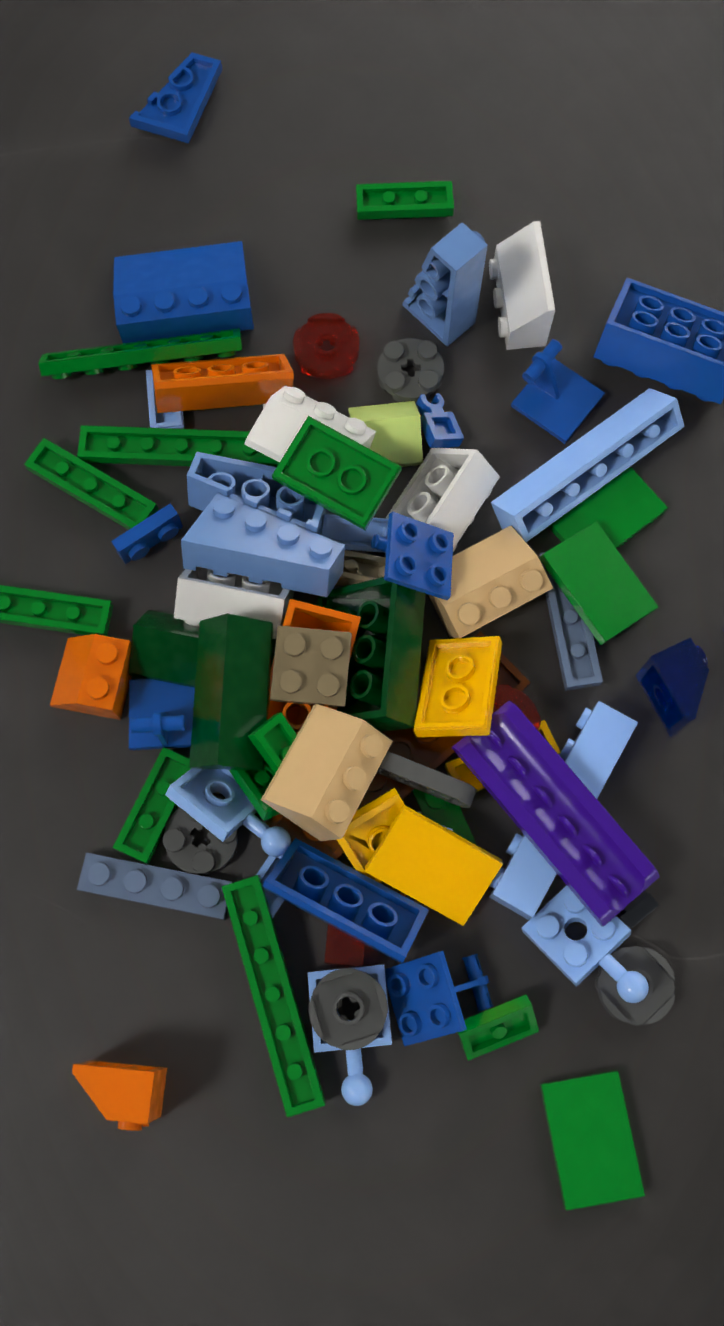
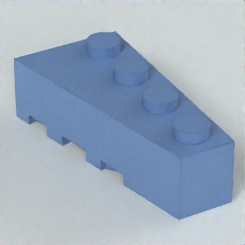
[402,222,488,347]
[187,452,330,535]
[181,493,345,597]

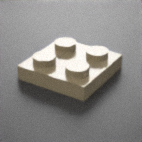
[270,625,352,708]

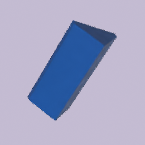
[263,838,429,964]

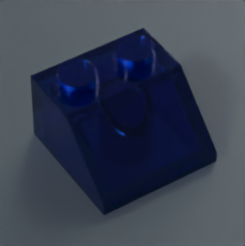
[635,637,709,738]

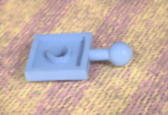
[165,768,291,857]
[521,885,649,1003]
[307,965,392,1106]

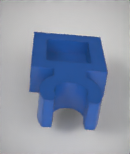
[416,393,464,448]

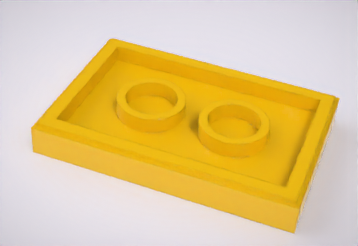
[414,636,502,737]
[365,805,503,926]

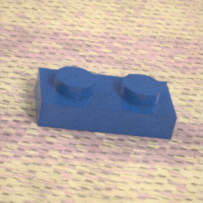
[111,503,183,564]

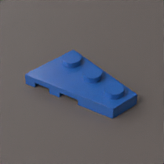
[129,52,222,144]

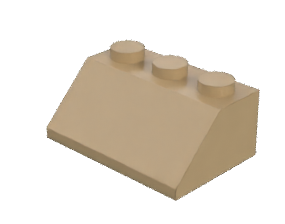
[429,526,553,639]
[261,704,393,841]

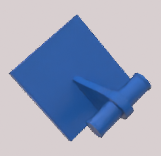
[511,339,605,444]
[371,512,454,600]
[129,679,195,751]
[385,951,494,1046]

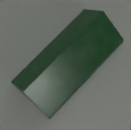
[129,610,276,688]
[189,613,273,771]

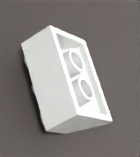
[489,221,555,350]
[245,385,376,462]
[386,448,500,552]
[174,567,295,639]

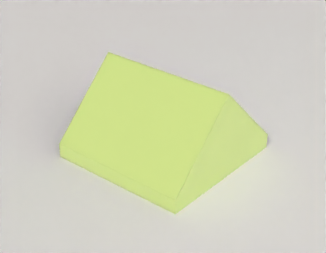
[348,401,423,467]

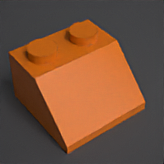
[50,634,132,720]
[72,1060,167,1131]

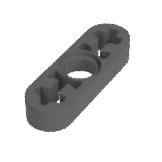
[376,751,477,808]

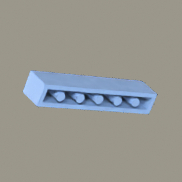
[491,388,685,542]
[489,701,638,920]

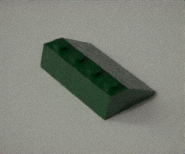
[317,577,425,731]

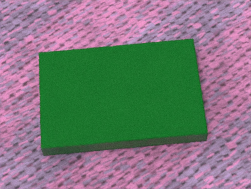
[272,416,402,531]
[548,466,668,549]
[539,521,658,645]
[540,1070,645,1211]

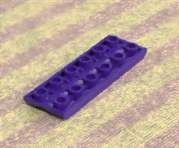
[452,700,660,927]

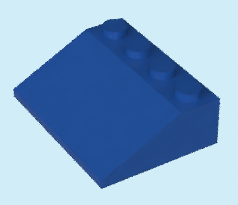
[113,241,254,343]
[593,277,724,405]

